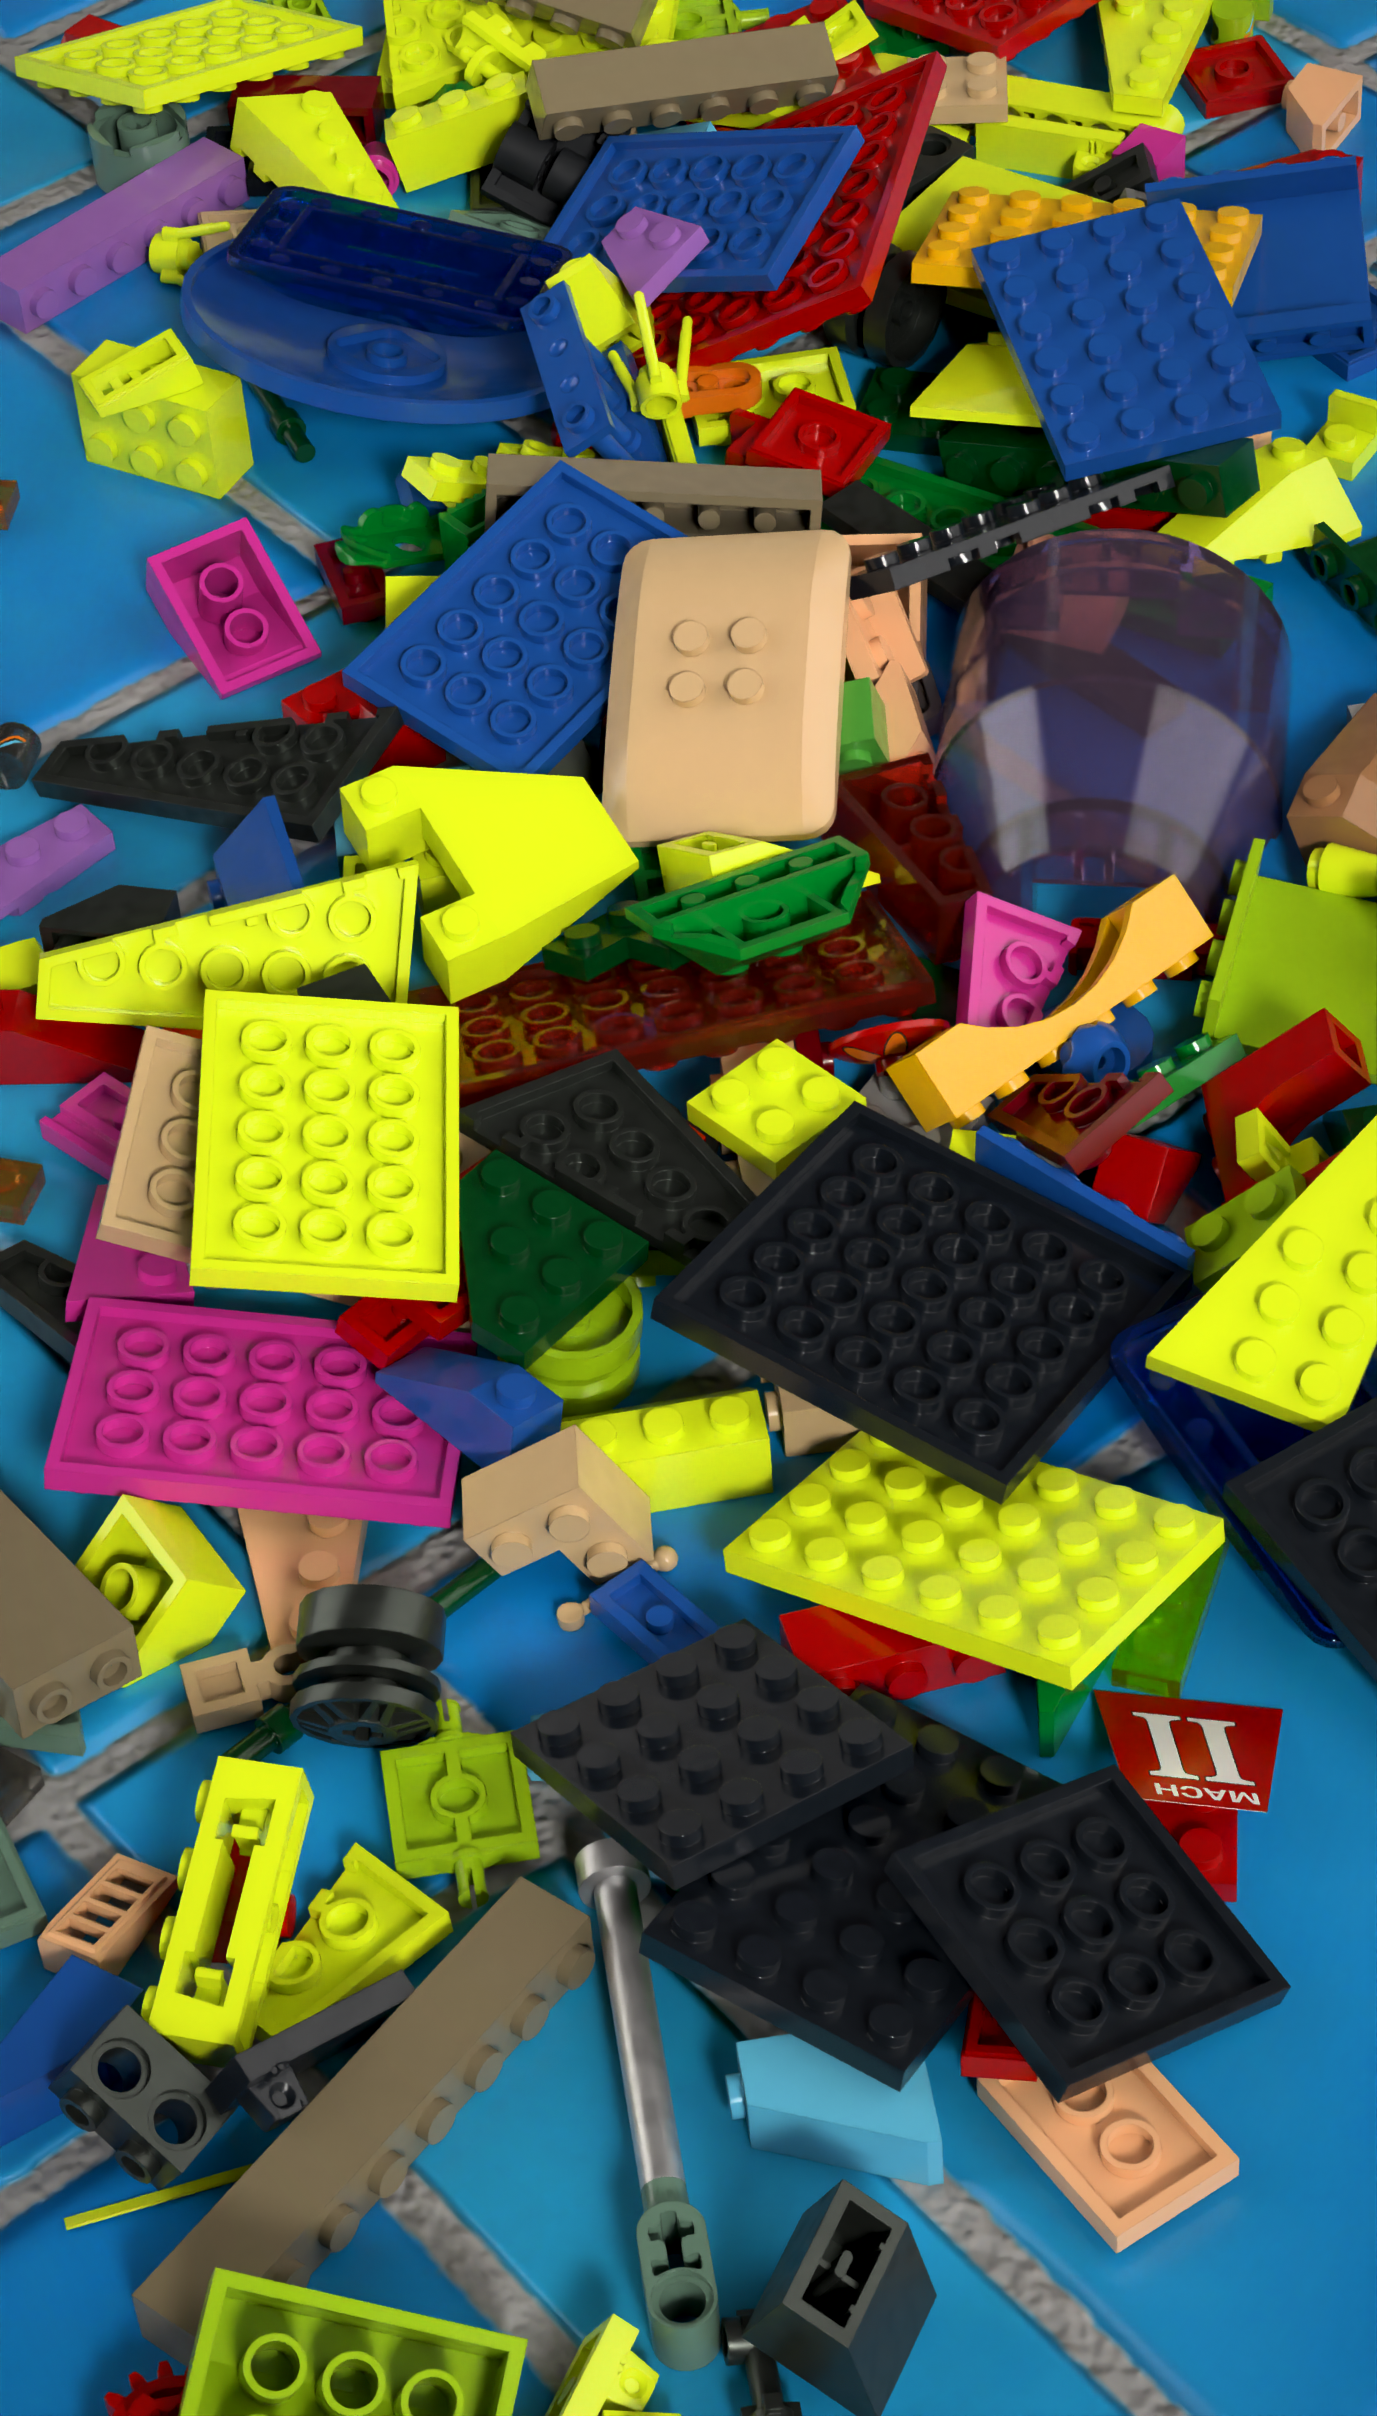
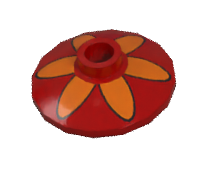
[828,1018,950,1077]

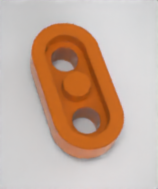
[672,362,762,419]

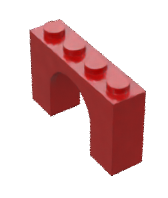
[1201,1008,1371,1206]

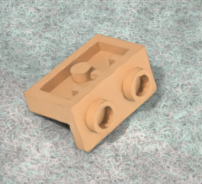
[846,590,929,686]

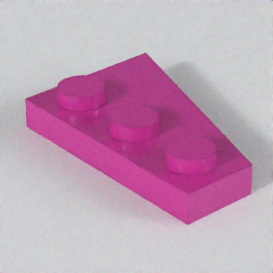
[65,1184,195,1322]

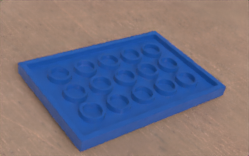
[518,125,865,295]
[971,198,1281,482]
[342,460,689,775]

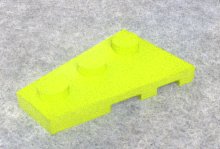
[255,1842,453,2042]

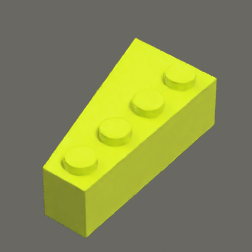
[230,90,400,231]

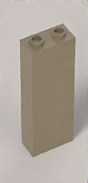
[0,1489,142,1740]

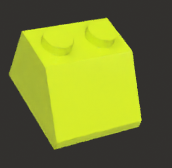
[75,1494,246,1688]

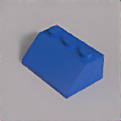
[206,795,305,910]

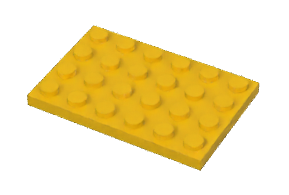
[911,186,1263,307]

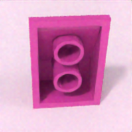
[146,517,322,700]

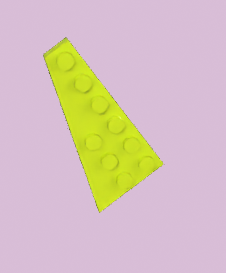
[36,859,419,1030]
[1145,1115,1377,1432]

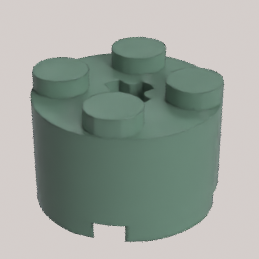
[87,102,190,193]

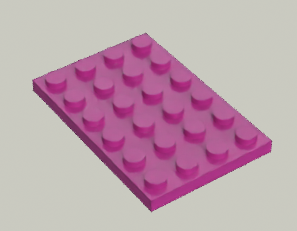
[44,1296,478,1528]

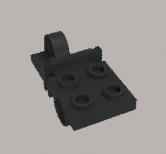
[481,99,631,227]

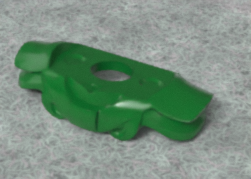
[335,501,447,569]

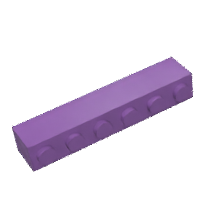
[0,137,250,334]

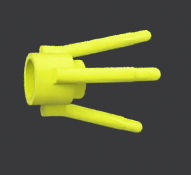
[149,221,231,287]
[608,291,693,420]

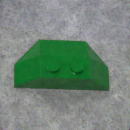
[624,835,870,975]

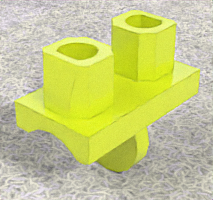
[453,10,547,87]

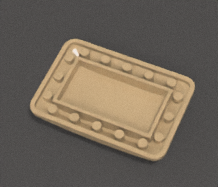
[602,529,852,848]

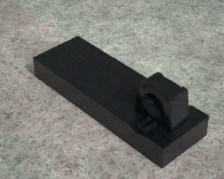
[205,1969,415,2133]

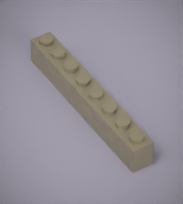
[131,1876,595,2367]

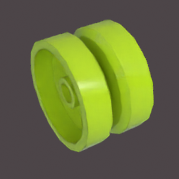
[497,1275,643,1418]

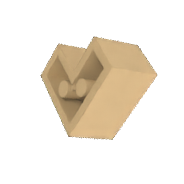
[461,1424,654,1585]

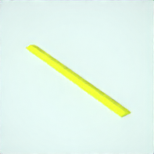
[64,2164,252,2230]

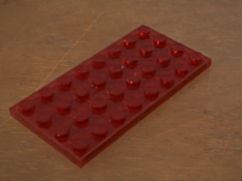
[407,890,936,1109]

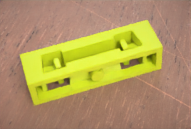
[141,1756,314,2068]

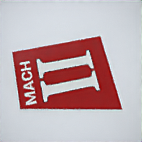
[1093,1690,1283,1813]

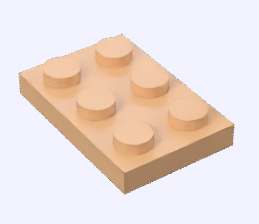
[977,2062,1239,2254]

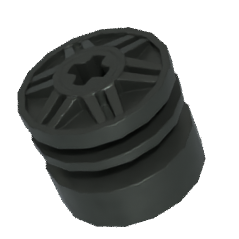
[289,1584,447,1748]

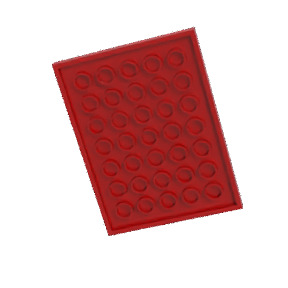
[633,51,947,371]

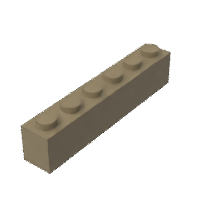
[525,22,839,141]
[484,453,823,537]

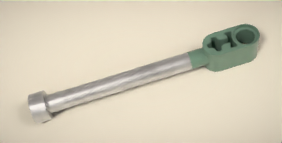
[574,1838,722,2371]

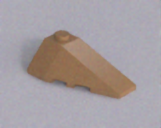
[1286,693,1377,867]

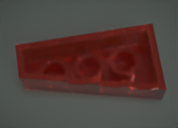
[821,752,993,965]

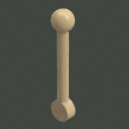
[557,1545,678,1632]

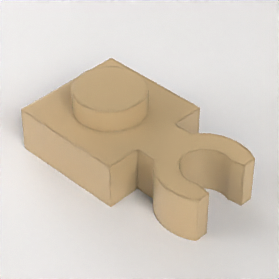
[179,1644,301,1734]

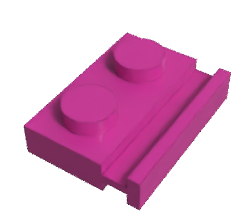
[39,1072,130,1180]

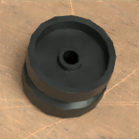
[823,243,947,368]

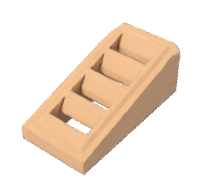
[37,1853,178,1976]

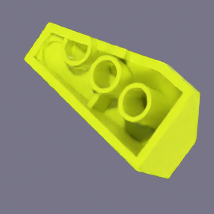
[1133,437,1362,582]

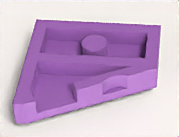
[601,206,710,308]

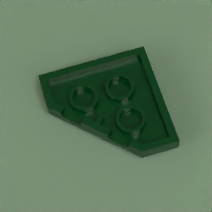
[459,1149,649,1370]

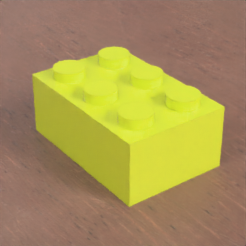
[71,339,254,499]

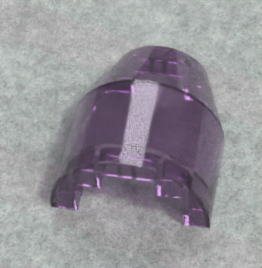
[930,528,1292,924]

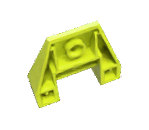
[339,766,639,1004]

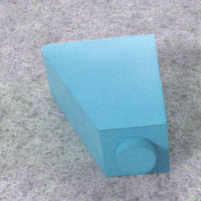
[725,2034,944,2186]

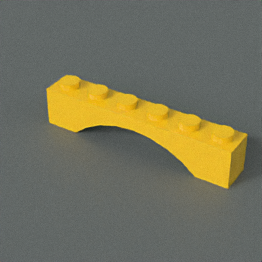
[886,874,1214,1133]

